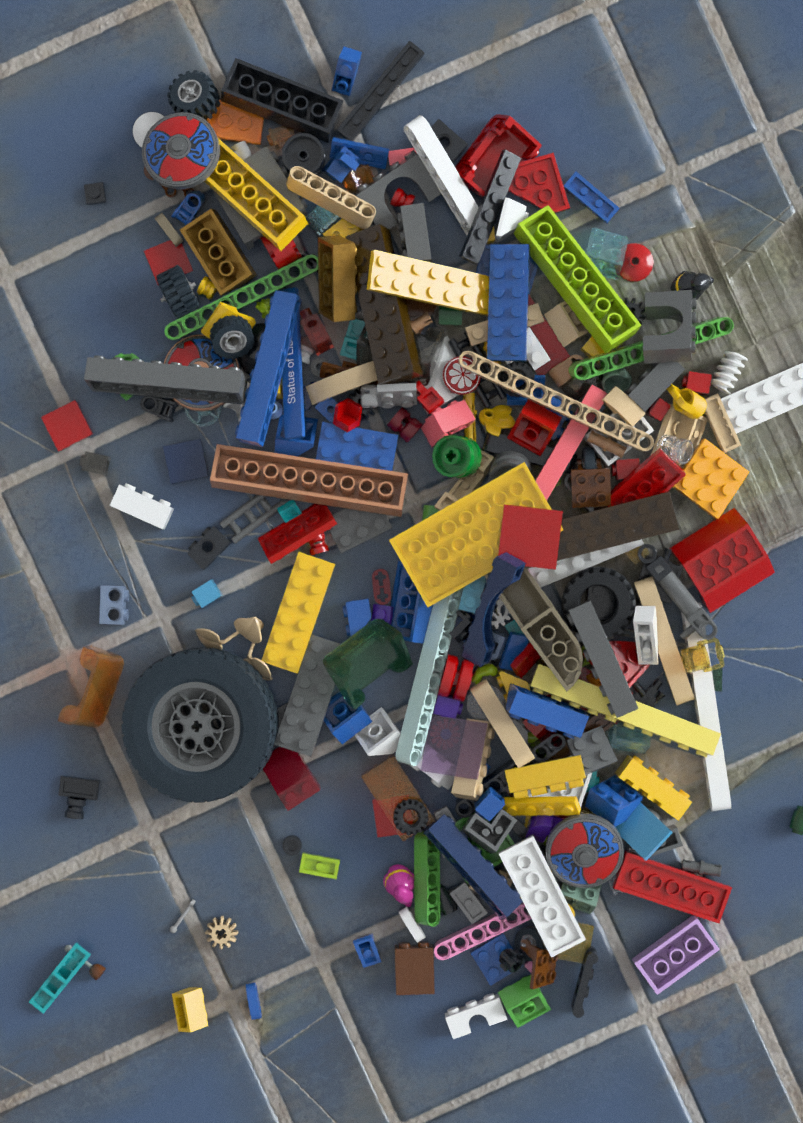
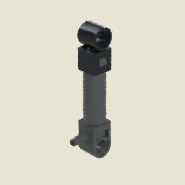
[637,544,717,640]

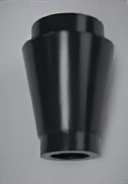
[440,886,458,916]

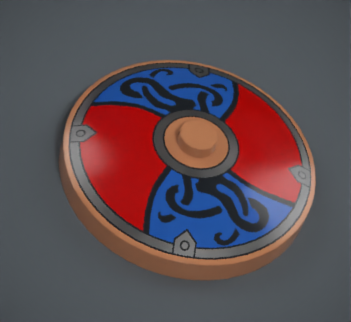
[164,334,239,411]

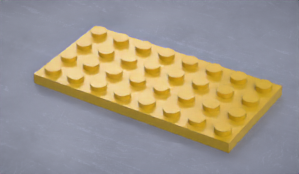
[389,462,563,607]

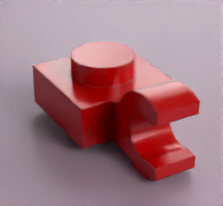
[416,380,445,414]

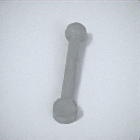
[169,899,196,933]

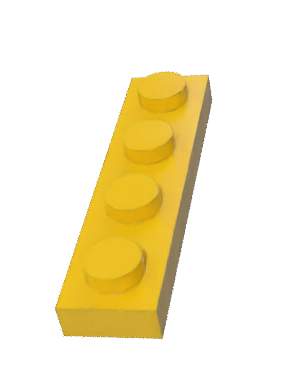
[503,796,581,816]

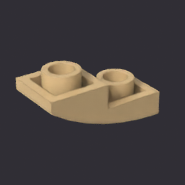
[602,386,646,427]

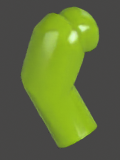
[472,663,498,684]

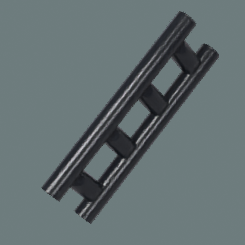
[448,332,506,409]

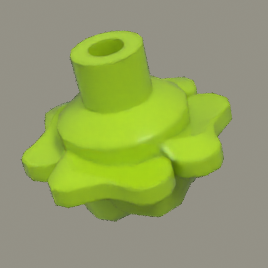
[255,298,271,319]

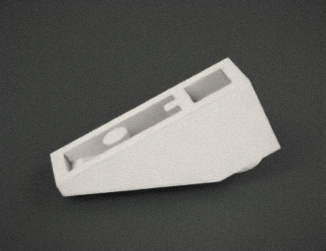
[633,606,658,665]

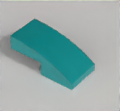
[340,318,367,360]

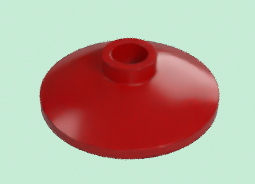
[615,243,653,282]

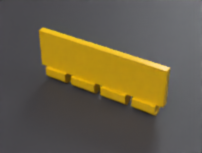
[505,755,586,800]

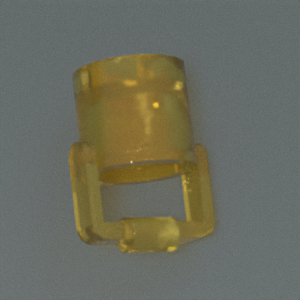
[680,637,725,674]

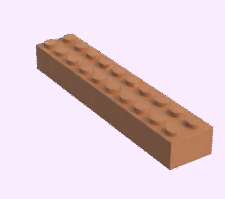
[210,444,408,517]

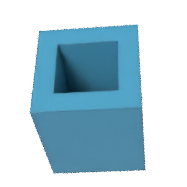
[191,579,223,608]

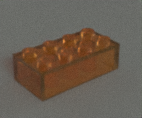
[361,754,435,841]

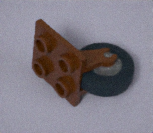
[571,447,611,508]
[514,926,558,989]

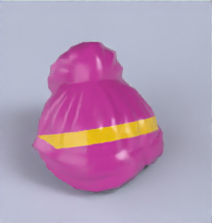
[383,864,414,907]

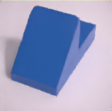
[353,933,381,968]

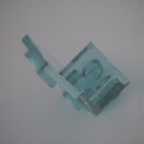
[586,228,628,280]

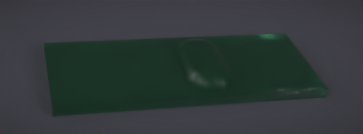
[713,668,723,691]

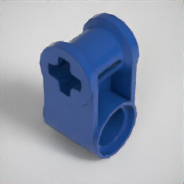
[171,190,205,226]

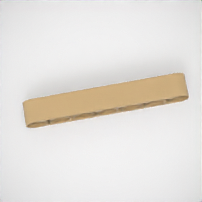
[634,576,695,706]

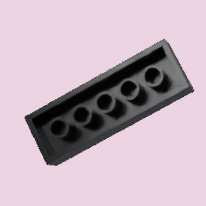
[221,58,344,143]

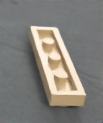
[465,303,544,347]

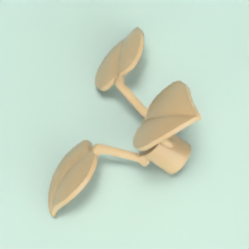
[195,617,273,681]

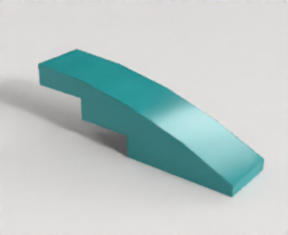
[29,942,91,1014]

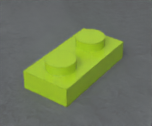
[299,852,340,879]

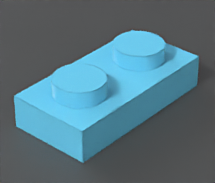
[459,576,486,614]

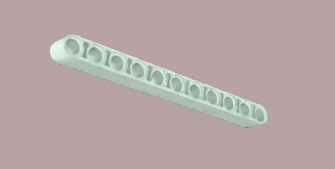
[396,587,464,766]

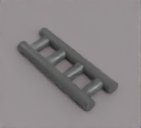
[219,495,290,544]

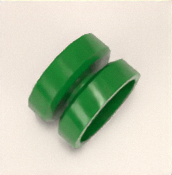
[432,435,482,478]

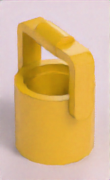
[667,384,707,419]

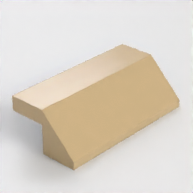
[651,404,708,469]

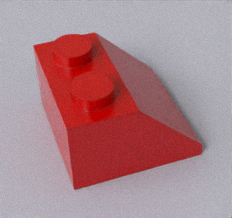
[507,399,562,456]

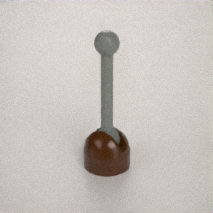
[65,945,106,981]

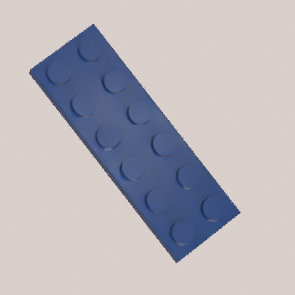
[487,244,530,361]

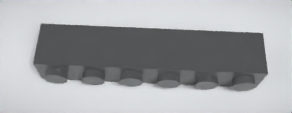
[567,600,639,718]

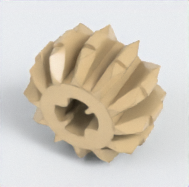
[205,916,238,949]

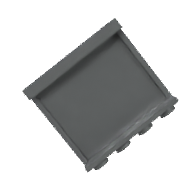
[210,146,308,250]

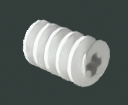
[711,351,748,395]

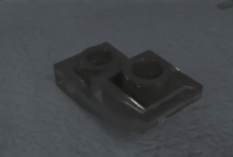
[562,364,604,400]

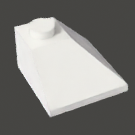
[495,197,529,242]
[355,707,401,756]

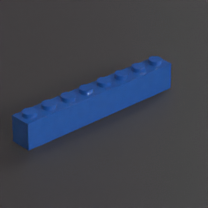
[235,290,302,447]

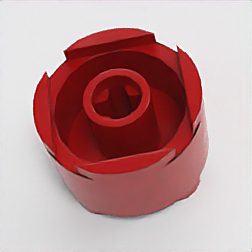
[260,236,302,270]

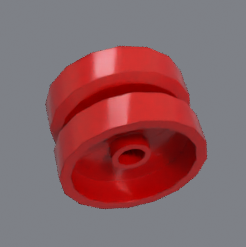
[437,654,474,702]

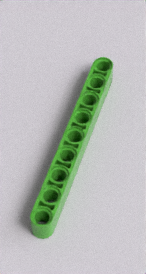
[164,255,318,340]
[569,317,734,380]

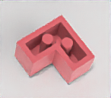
[421,400,476,447]

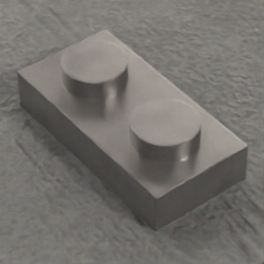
[449,881,488,924]

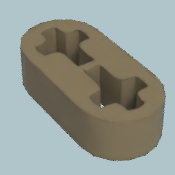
[154,213,184,247]

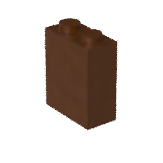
[395,941,435,995]

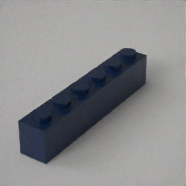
[423,814,523,920]

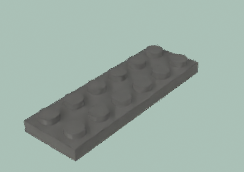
[274,634,348,757]

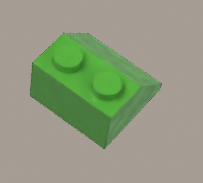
[498,975,551,1028]

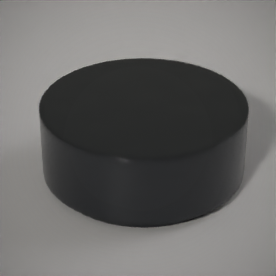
[283,835,302,855]

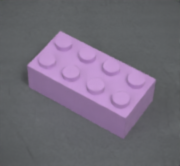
[632,915,720,995]

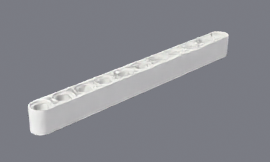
[681,602,731,812]

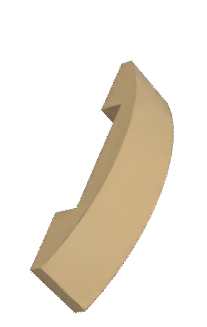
[306,361,378,405]
[434,450,494,511]

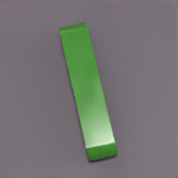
[414,831,440,927]

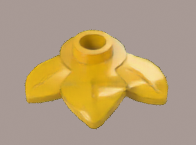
[479,405,515,437]

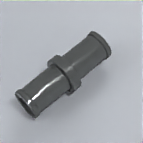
[681,859,722,877]

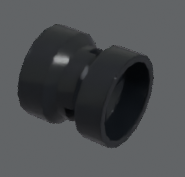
[65,797,86,819]

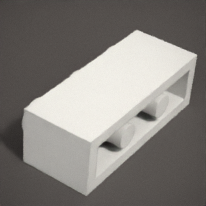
[110,483,174,529]

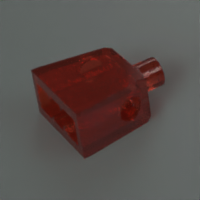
[300,308,334,356]

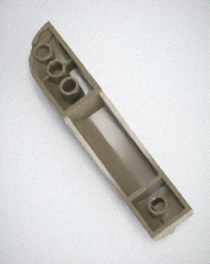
[484,566,583,692]

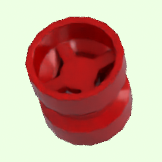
[390,187,416,208]
[307,532,329,555]

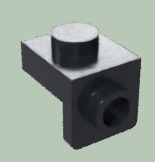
[449,610,474,643]

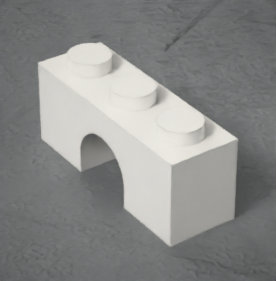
[445,993,507,1039]

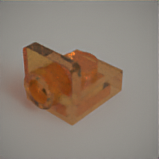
[266,125,295,151]
[343,165,374,193]

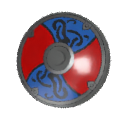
[142,112,220,189]
[546,814,624,888]

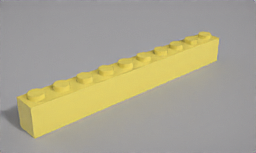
[529,664,721,758]

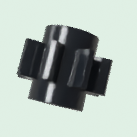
[499,948,523,973]

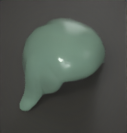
[601,367,632,393]

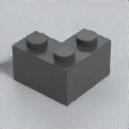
[460,809,517,854]

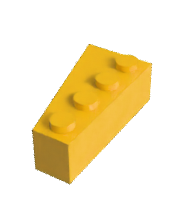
[615,755,692,821]

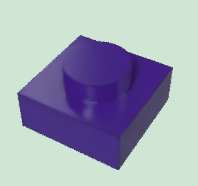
[371,604,394,626]

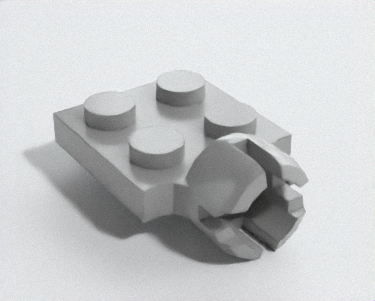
[360,383,417,408]

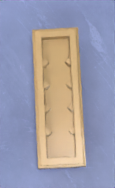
[704,393,741,453]

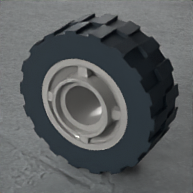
[210,315,254,359]

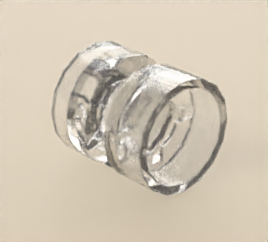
[656,435,694,464]

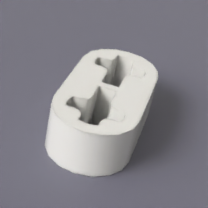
[398,907,426,942]

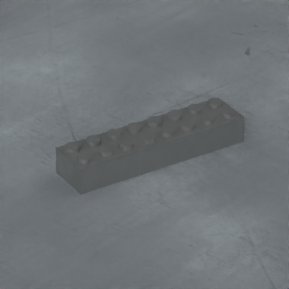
[84,355,247,405]

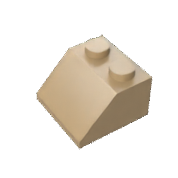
[544,301,589,347]

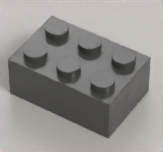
[397,203,432,263]
[625,362,685,412]

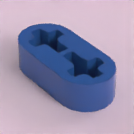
[246,982,262,1020]

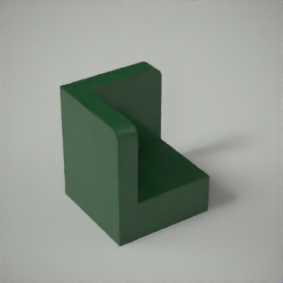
[439,306,462,327]

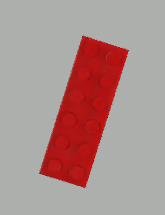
[612,851,732,923]

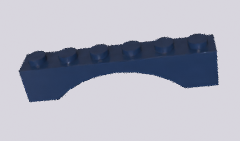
[462,552,526,667]

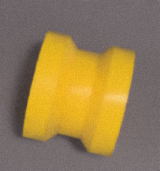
[197,276,217,300]

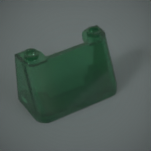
[323,619,413,710]

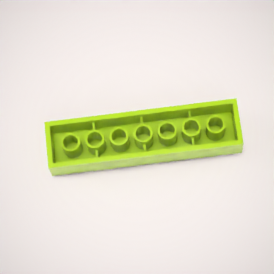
[514,205,641,354]

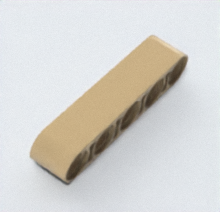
[286,166,376,229]
[470,679,535,768]

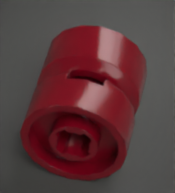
[387,407,423,443]

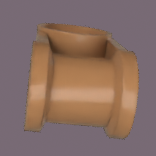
[547,355,583,388]

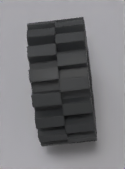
[499,361,535,397]
[393,799,428,835]

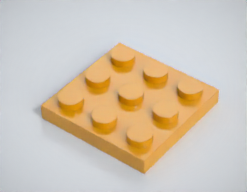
[673,439,749,519]

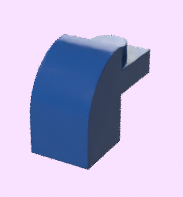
[322,146,360,183]

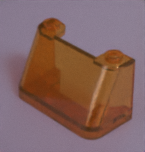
[58,645,124,728]

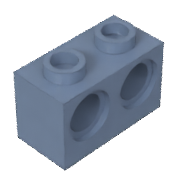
[99,585,129,625]

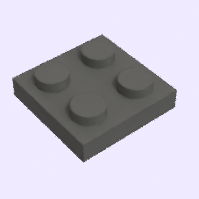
[566,726,618,775]

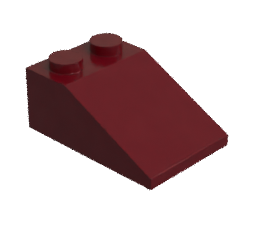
[263,746,321,811]

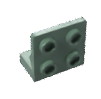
[560,882,602,914]

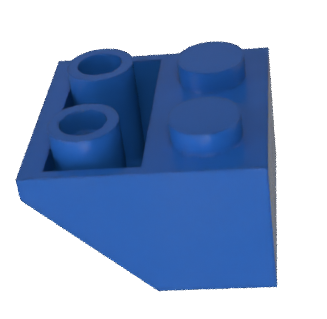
[585,775,643,827]

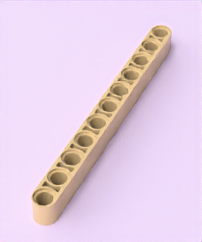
[458,351,654,452]

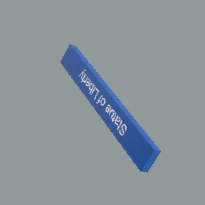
[278,287,305,440]

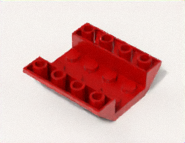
[669,508,775,613]

